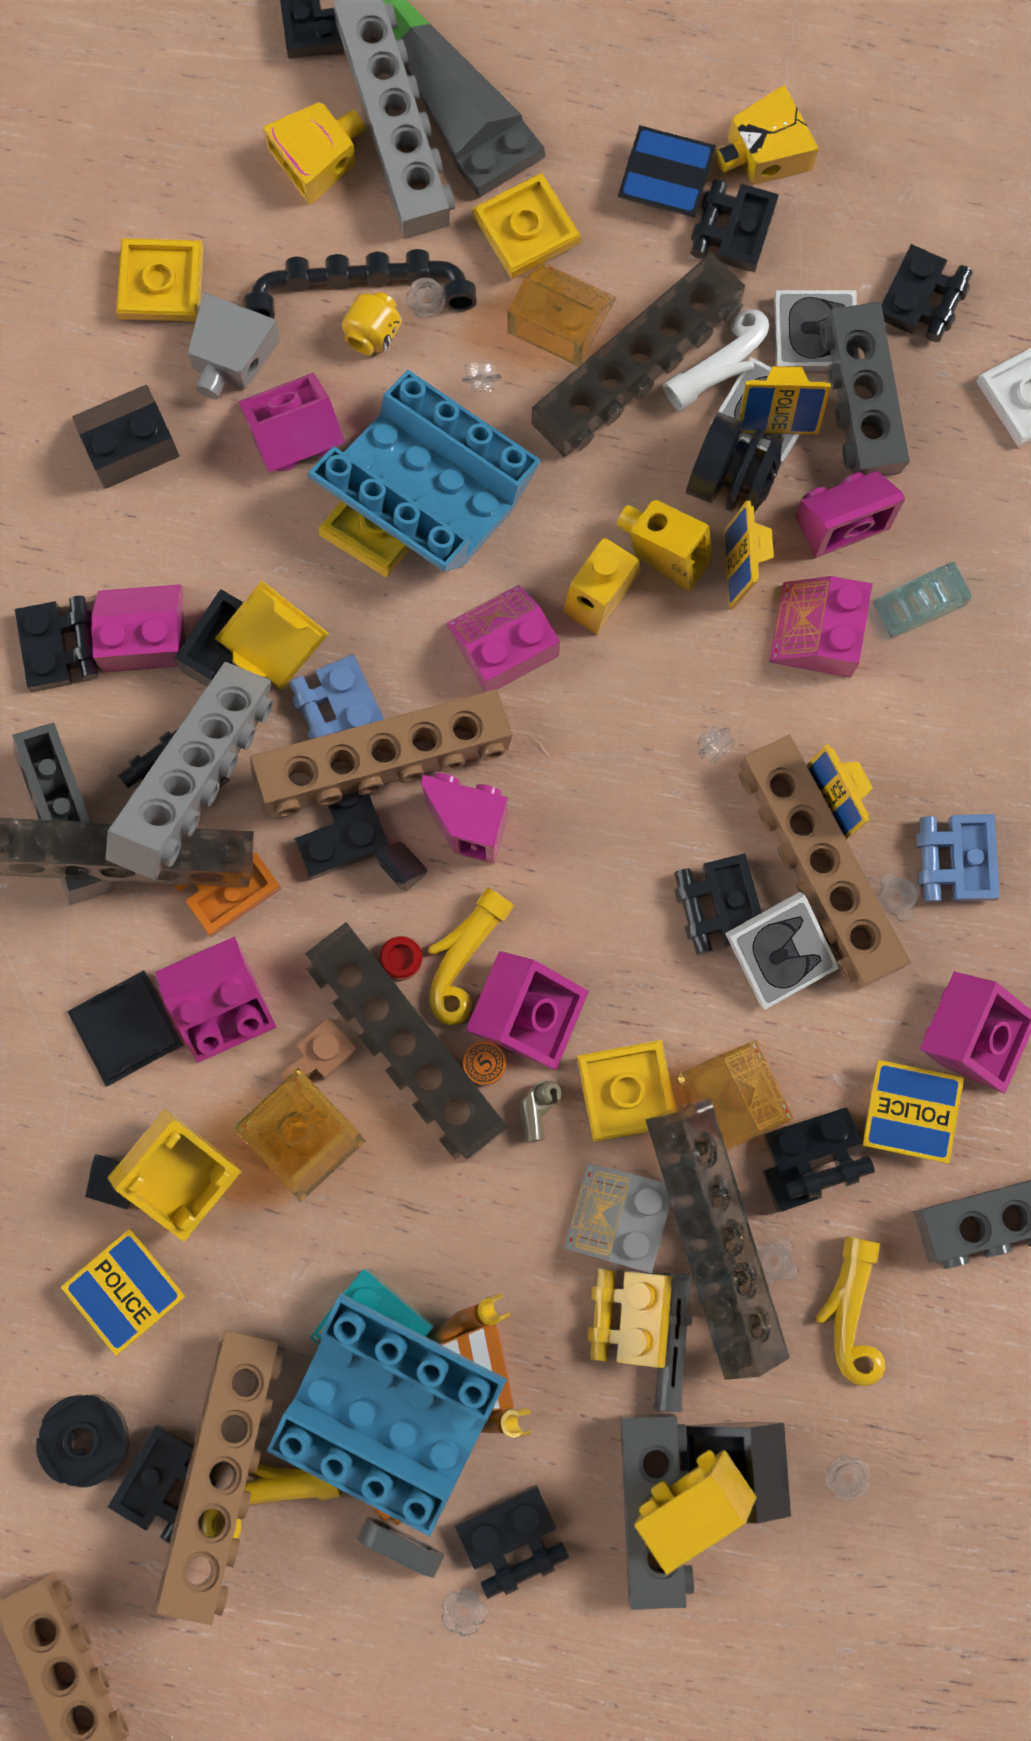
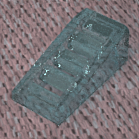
[873,561,971,639]

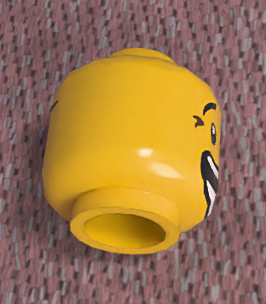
[342,292,402,356]

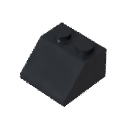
[72,384,180,489]
[682,1422,791,1524]

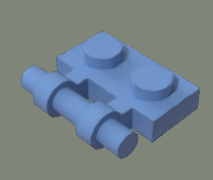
[289,654,384,739]
[916,814,1000,903]

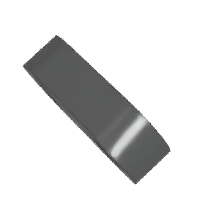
[357,1517,444,1578]

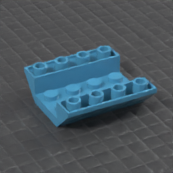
[308,370,541,572]
[267,1293,507,1536]

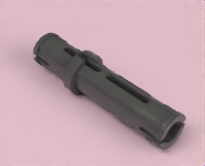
[653,1272,692,1412]

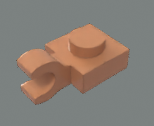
[281,1017,358,1091]

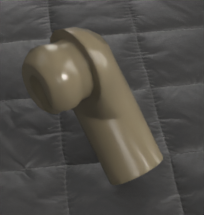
[519,1080,562,1142]

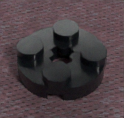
[36,1394,130,1488]

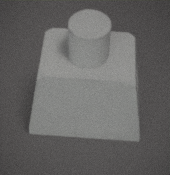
[188,293,281,400]

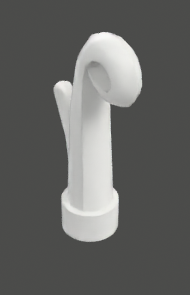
[663,309,769,411]

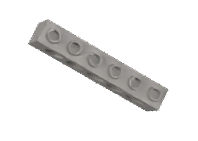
[333,0,455,239]
[106,662,273,880]

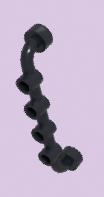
[242,249,477,319]

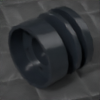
[686,412,785,514]

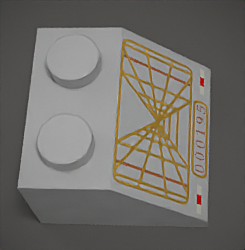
[564,1163,675,1274]

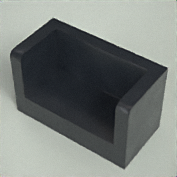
[174,589,243,687]

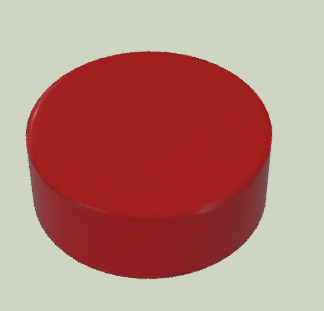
[379,936,423,981]

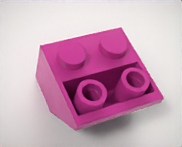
[421,773,508,864]
[155,936,277,1063]

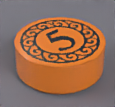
[463,1041,506,1086]

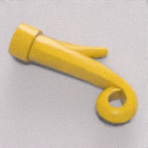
[428,887,515,1025]
[816,1236,885,1386]
[201,1463,343,1539]

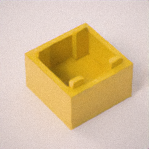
[108,1108,242,1242]
[634,1450,756,1574]

